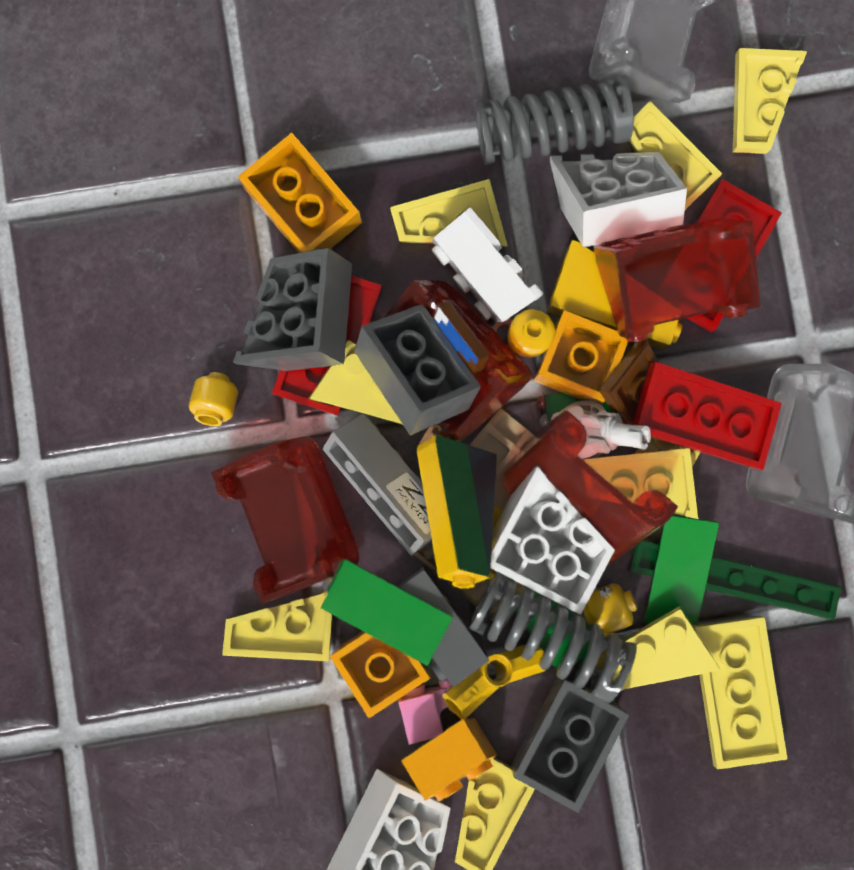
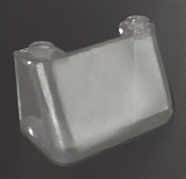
[589,0,715,103]
[745,364,854,524]

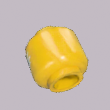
[507,309,555,358]
[189,372,238,426]
[583,583,638,634]

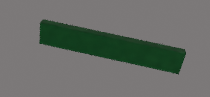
[628,538,842,621]

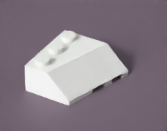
[327,769,450,870]

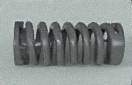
[475,78,633,165]
[468,571,637,704]

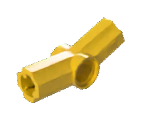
[442,644,545,719]

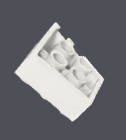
[550,152,687,247]
[431,207,543,322]
[491,467,615,615]

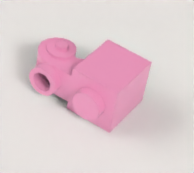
[398,679,452,744]

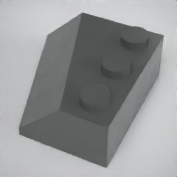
[233,248,352,371]

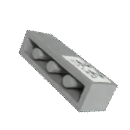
[323,413,432,557]

